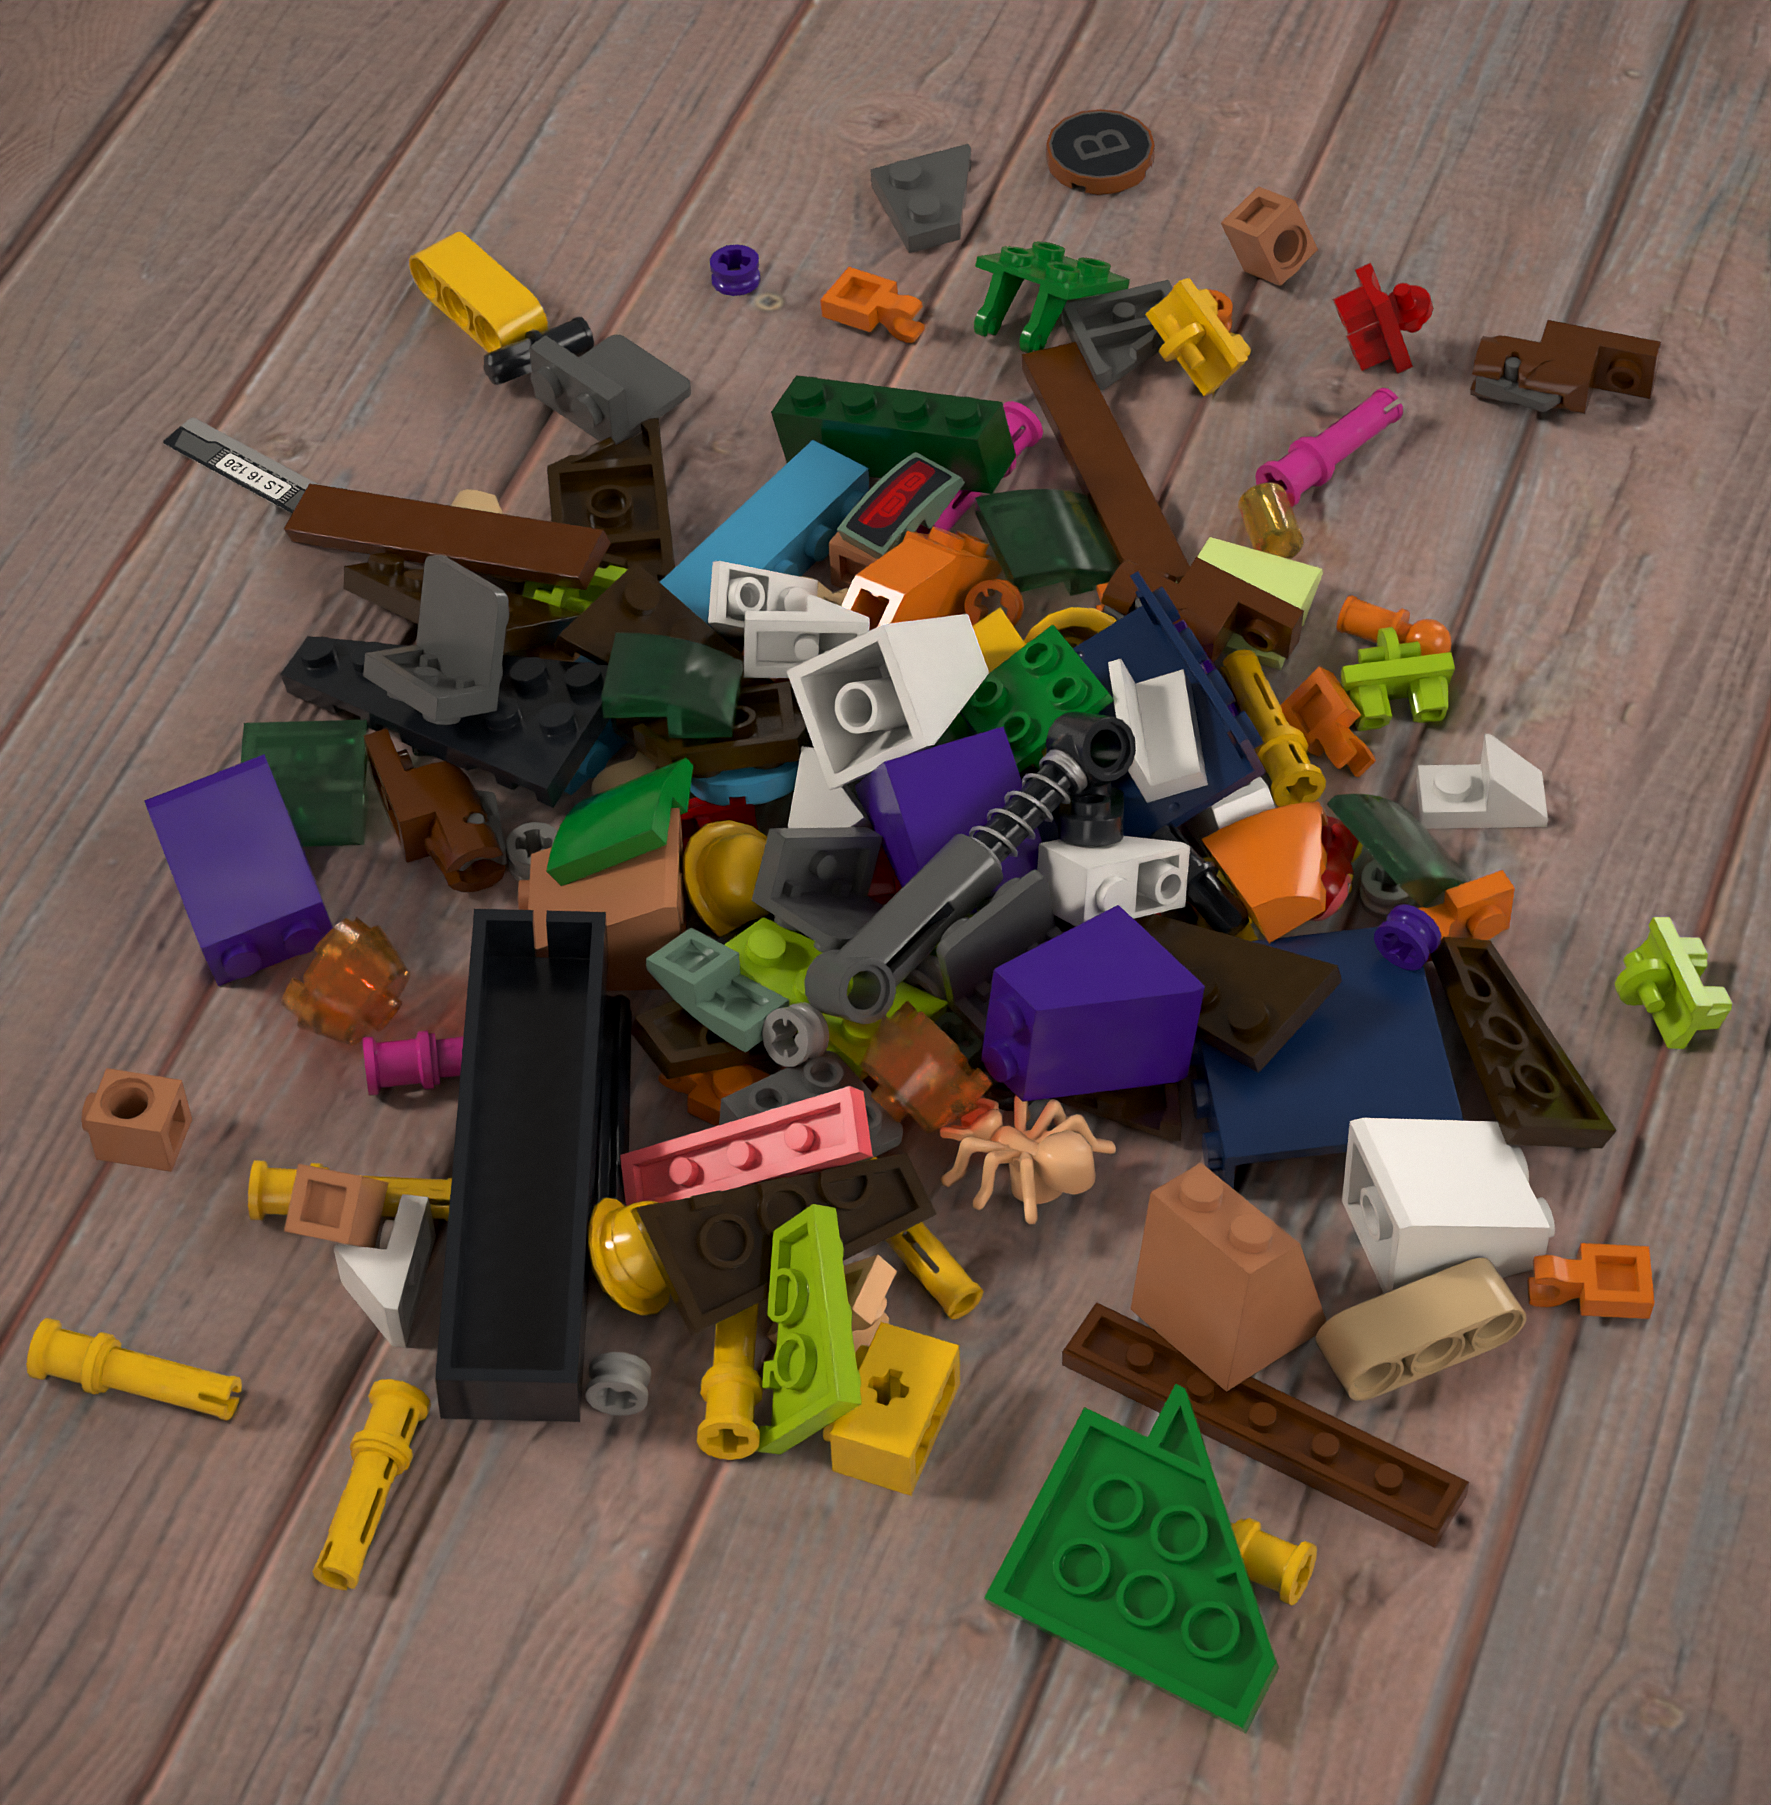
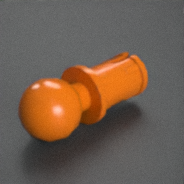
[1336,595,1452,656]

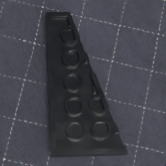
[280,636,631,808]

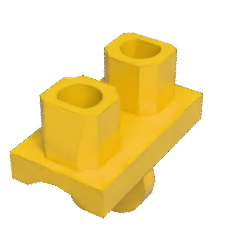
[1145,277,1251,396]

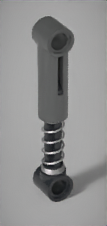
[804,711,1136,1024]

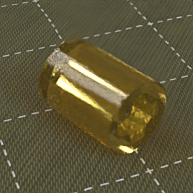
[1238,483,1304,559]

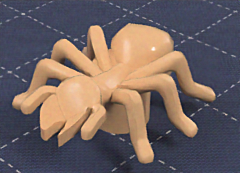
[940,1095,1116,1224]

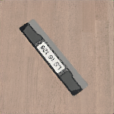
[163,417,319,514]

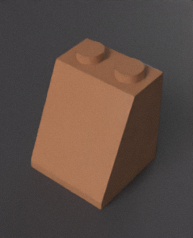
[518,808,688,991]
[1130,1163,1326,1392]

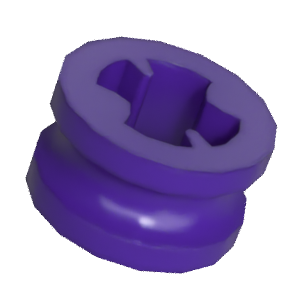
[710,244,761,296]
[1374,904,1442,971]

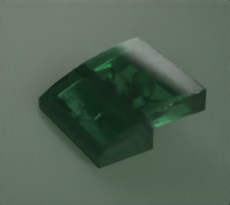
[975,489,1121,596]
[601,633,743,738]
[241,719,369,847]
[1327,794,1473,908]

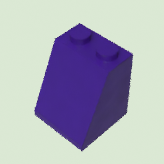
[855,726,1042,917]
[144,754,338,986]
[981,905,1205,1102]

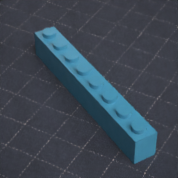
[564,440,869,795]

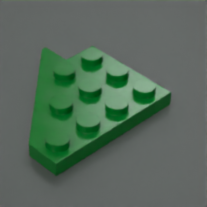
[984,1384,1279,1734]

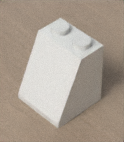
[787,614,989,790]
[1342,1118,1555,1294]

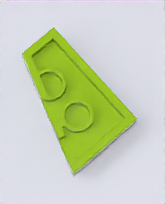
[724,917,948,1081]
[757,1204,862,1455]

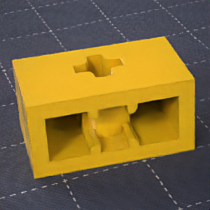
[823,1322,960,1496]

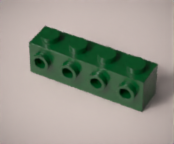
[771,375,1016,494]

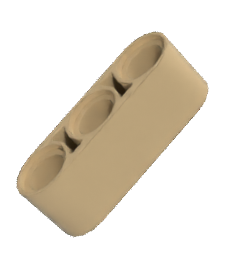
[1315,1258,1526,1401]

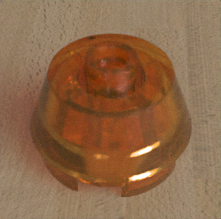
[281,917,410,1046]
[859,1000,993,1134]

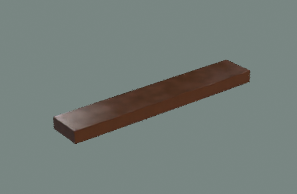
[1022,342,1190,584]
[284,483,611,590]
[1062,1302,1469,1548]

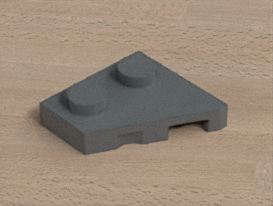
[871,144,971,253]
[1062,280,1173,391]

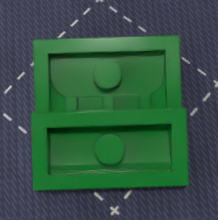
[546,758,693,886]

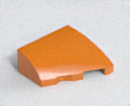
[1201,801,1328,943]

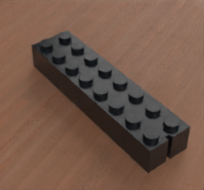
[435,909,608,1422]

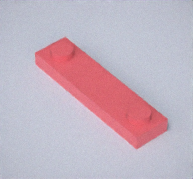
[620,1086,873,1206]

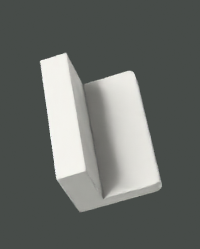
[1108,659,1208,803]

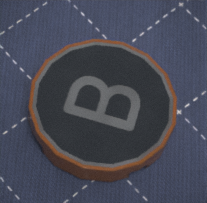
[1046,109,1155,195]

